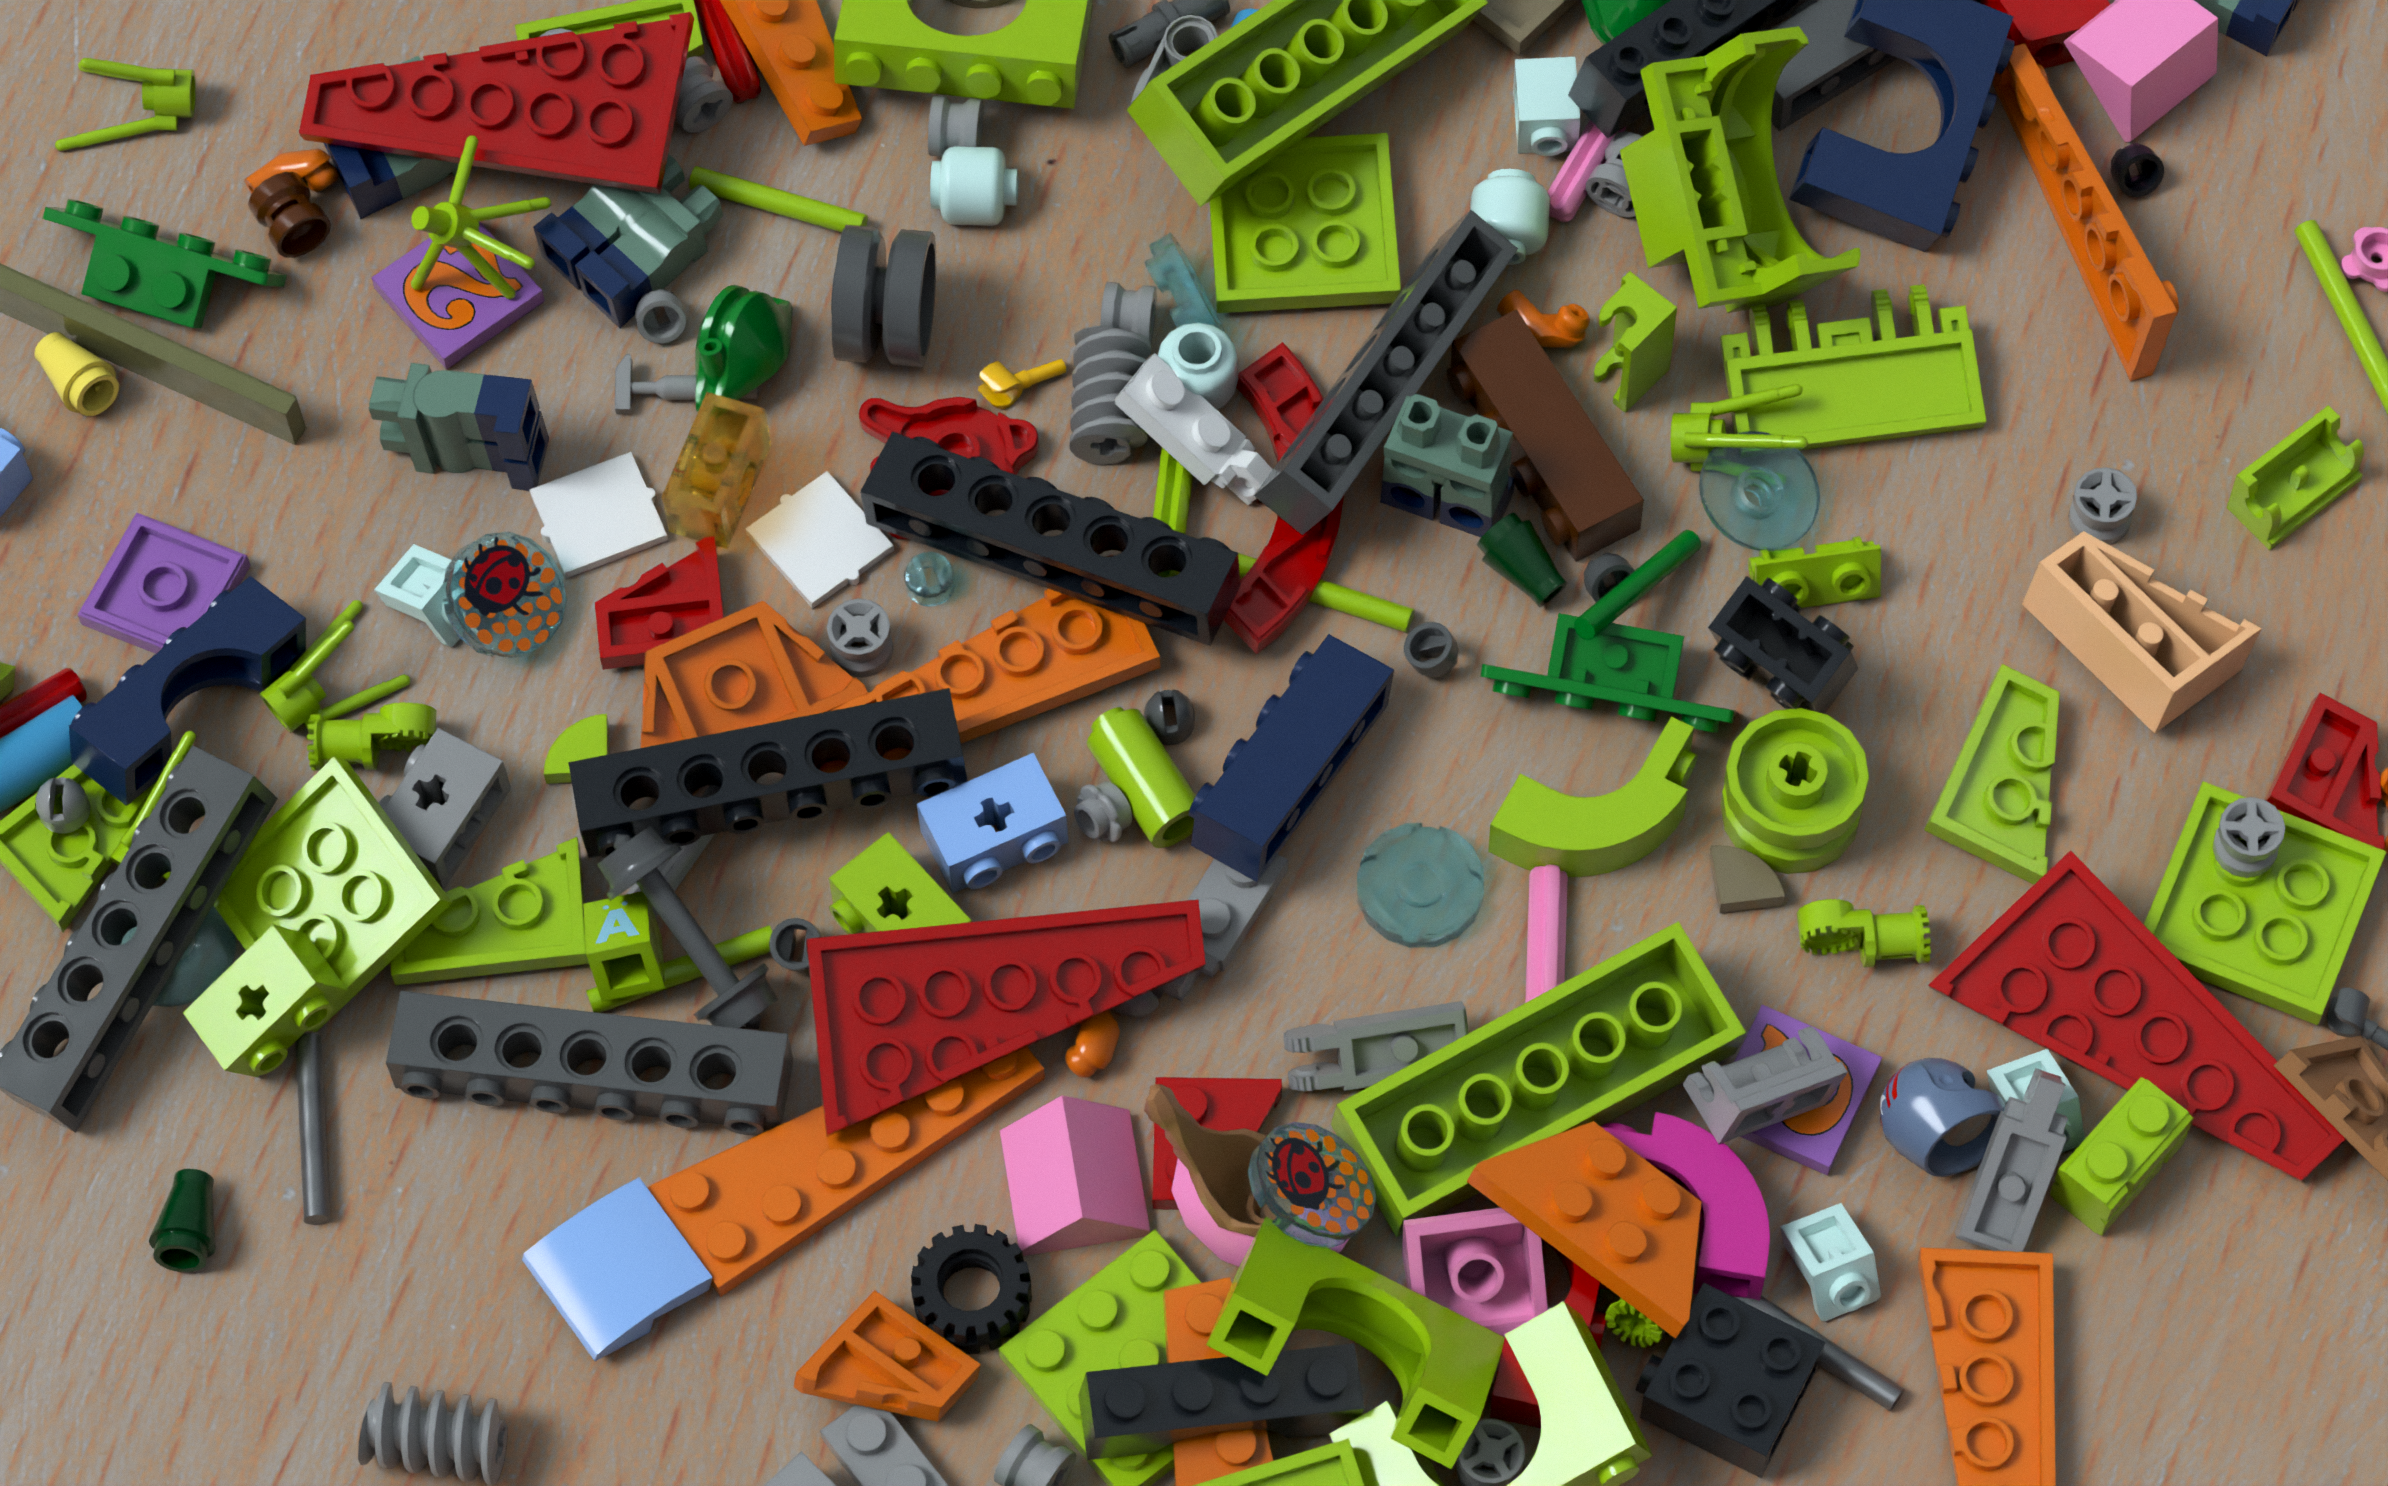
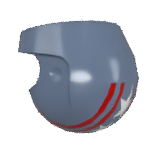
[1880,1058,2006,1177]

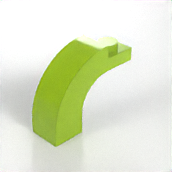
[1488,716,1698,877]

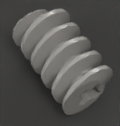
[1069,326,1151,466]
[358,1382,508,1486]

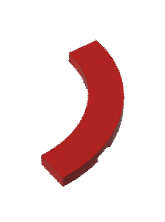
[1224,342,1344,654]

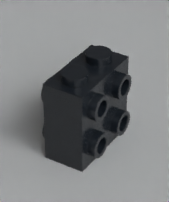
[1708,576,1858,714]
[1636,1282,1825,1478]

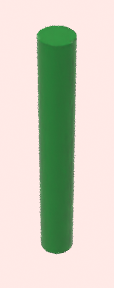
[1574,530,1701,640]

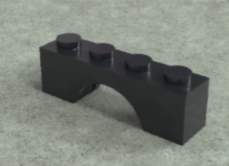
[1078,1343,1365,1460]

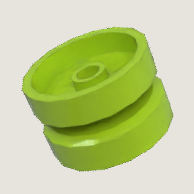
[1720,708,1869,874]

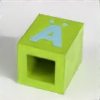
[583,891,665,1002]

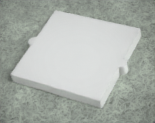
[529,452,668,579]
[745,471,894,609]

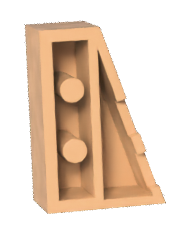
[2022,531,2262,734]

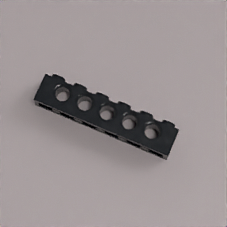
[1568,0,1808,139]
[860,432,1241,646]
[568,688,968,858]

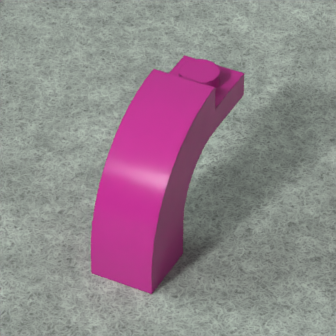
[1601,1112,1770,1301]

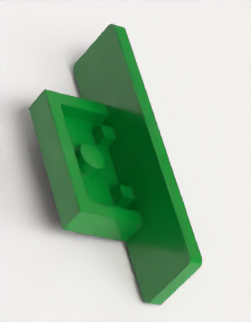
[42,199,287,328]
[1480,613,1736,733]

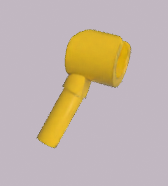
[978,359,1066,409]

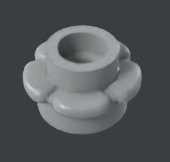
[1074,781,1132,842]

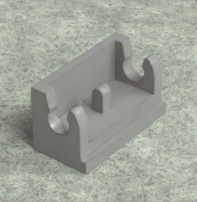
[1682,1026,1848,1144]

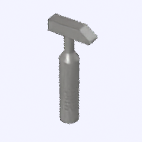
[615,354,759,414]

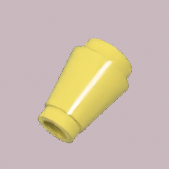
[35,332,119,416]

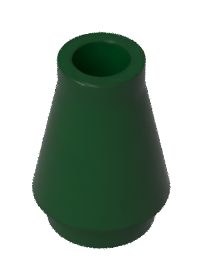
[1477,512,1568,607]
[149,1169,216,1272]

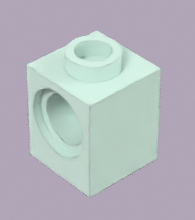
[1513,57,1580,156]

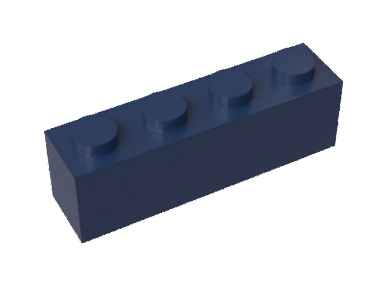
[1189,634,1394,882]

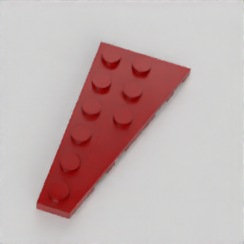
[299,12,694,194]
[1928,850,2346,1182]
[806,899,1206,1137]

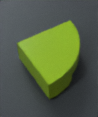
[544,713,609,784]

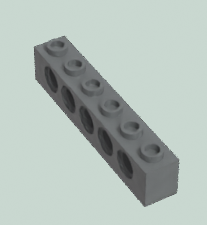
[1254,210,1518,535]
[0,745,278,1133]
[386,991,793,1135]

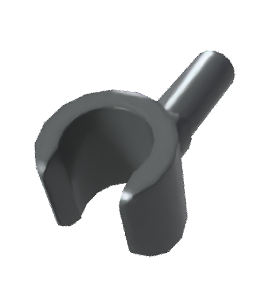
[2327,987,2388,1051]

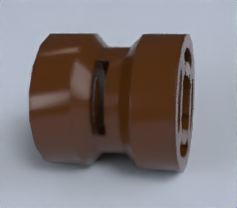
[248,172,331,258]

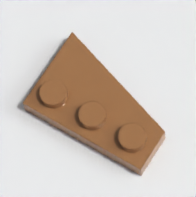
[2273,1035,2388,1181]

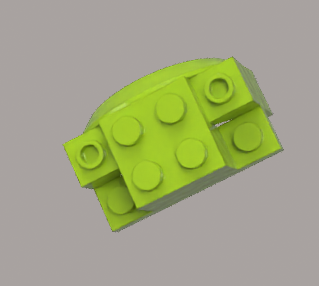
[1620,26,1861,313]

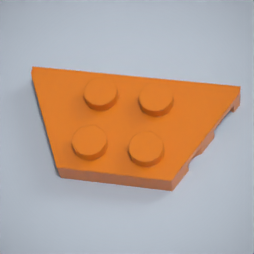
[640,601,868,748]
[1466,1121,1701,1339]

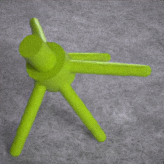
[411,135,551,299]

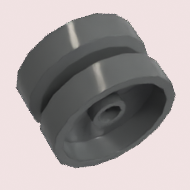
[831,225,937,368]

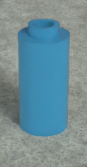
[0,695,82,813]

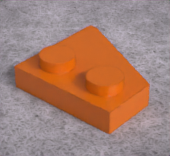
[794,1290,981,1422]

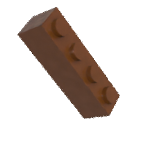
[1447,310,1644,562]

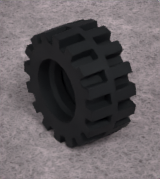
[911,1224,1032,1354]

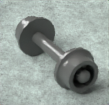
[597,825,778,1029]

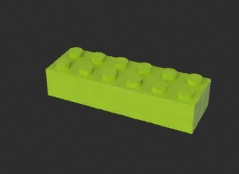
[1127,0,1488,207]
[1331,921,1746,1238]

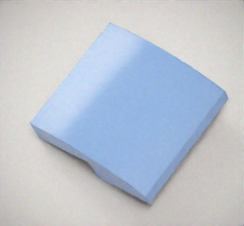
[522,1177,713,1361]

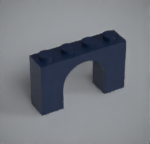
[1789,0,2015,252]

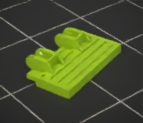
[1720,284,1987,458]

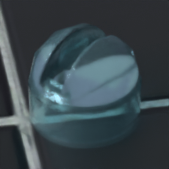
[904,551,955,607]

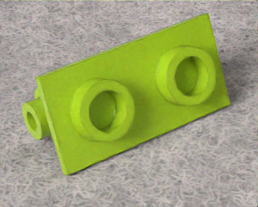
[1748,536,1881,608]

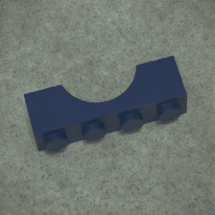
[69,576,306,806]

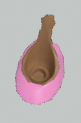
[1144,1084,1359,1267]

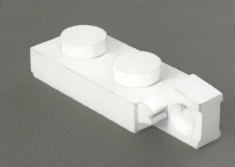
[1114,353,1273,505]

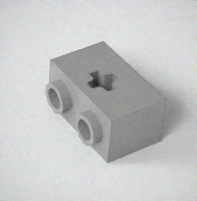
[379,728,511,890]

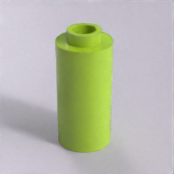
[1087,707,1196,848]

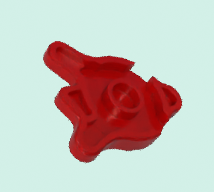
[859,397,1039,539]

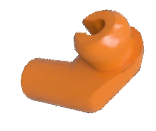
[244,149,338,194]
[1497,289,1590,348]
[1065,1010,1120,1078]

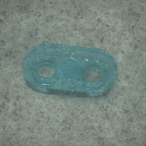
[1145,232,1225,332]

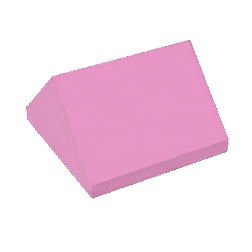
[2063,0,2218,142]
[1000,1095,1150,1256]
[1402,1207,1548,1336]

